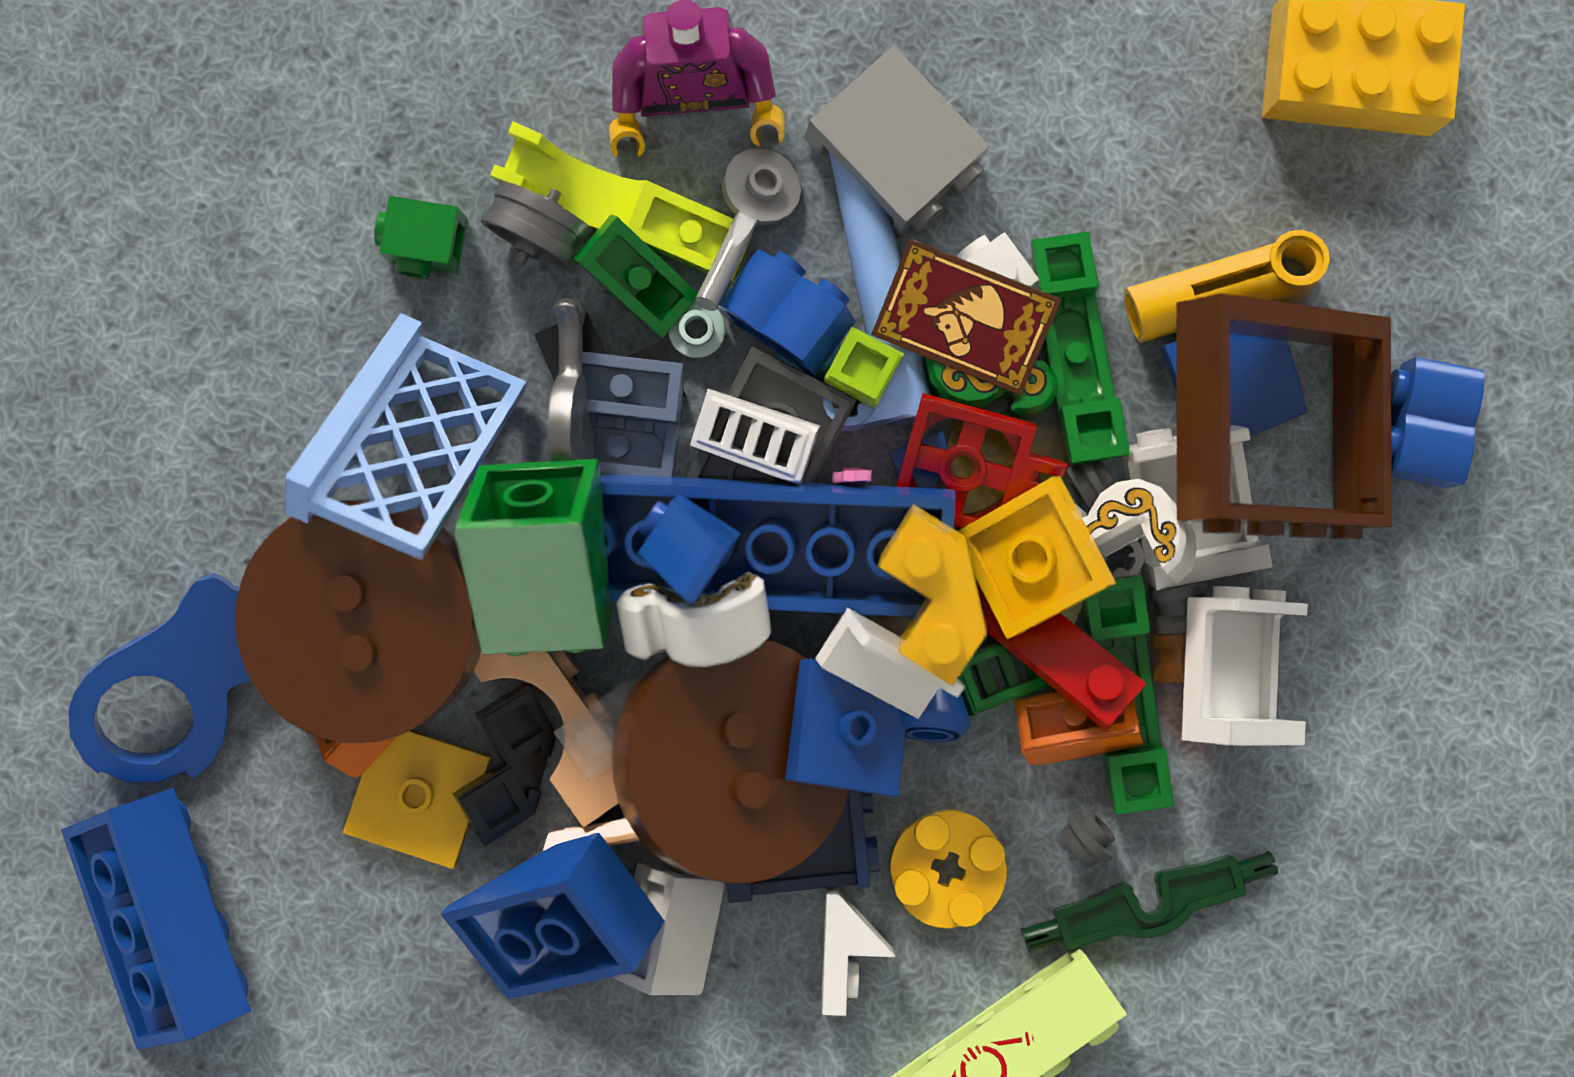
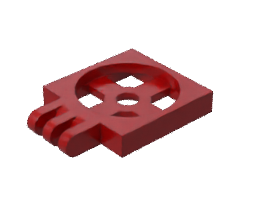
[896,393,1068,528]

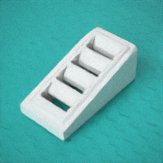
[690,389,820,485]

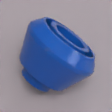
[901,688,971,742]

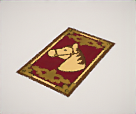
[871,238,1062,395]

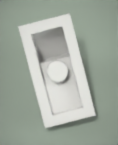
[821,887,895,1016]

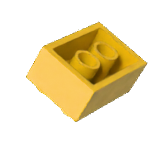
[1262,0,1465,137]

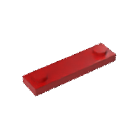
[974,575,1147,731]

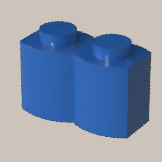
[718,249,856,376]
[1391,357,1485,488]

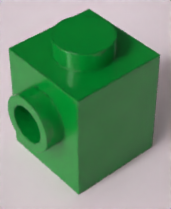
[374,196,468,279]

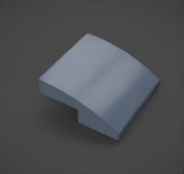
[582,352,684,477]

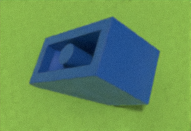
[638,494,741,604]

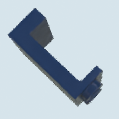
[726,791,880,903]

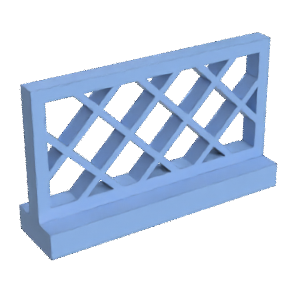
[285,314,527,560]

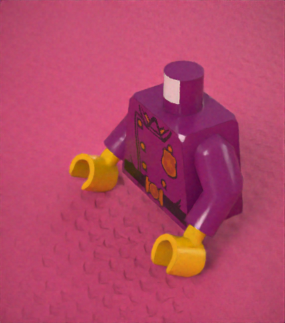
[608,0,785,157]

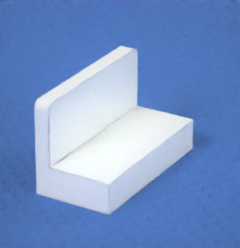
[815,608,965,719]
[613,863,725,995]

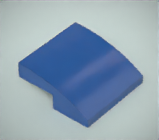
[1159,334,1307,436]

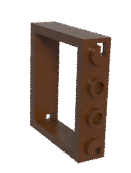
[1176,293,1392,540]

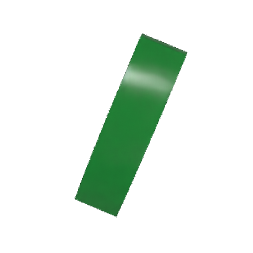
[1031,231,1130,465]
[1083,574,1174,815]

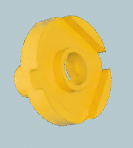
[889,809,1007,929]

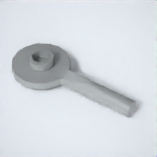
[695,148,802,311]

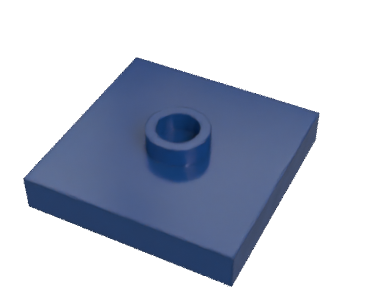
[785,659,906,797]

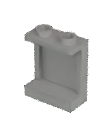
[804,45,989,237]

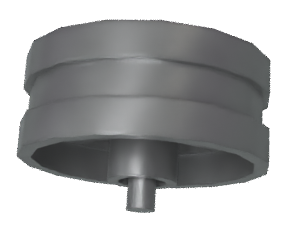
[480,181,594,272]

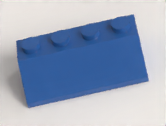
[61,788,251,1050]

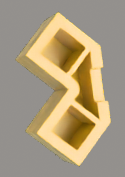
[879,504,987,686]

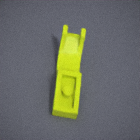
[490,121,752,283]

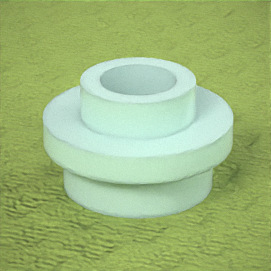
[668,301,726,359]

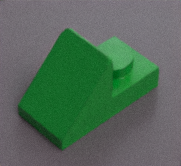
[573,214,698,338]

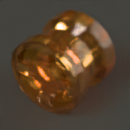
[1150,634,1186,683]

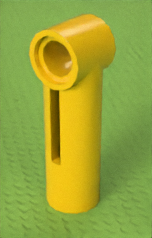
[1123,230,1330,343]

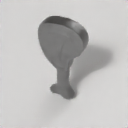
[548,298,594,461]

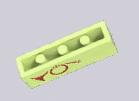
[891,947,1127,1077]

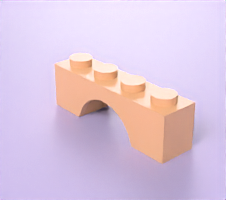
[474,650,619,828]

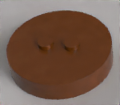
[235,499,481,743]
[612,640,850,884]

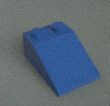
[440,832,665,999]

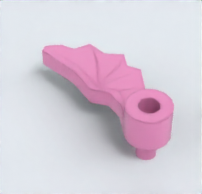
[832,468,872,485]

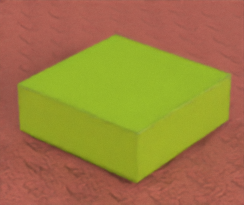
[823,327,904,409]

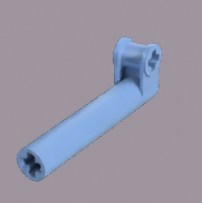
[823,150,931,432]

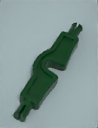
[1020,851,1278,952]

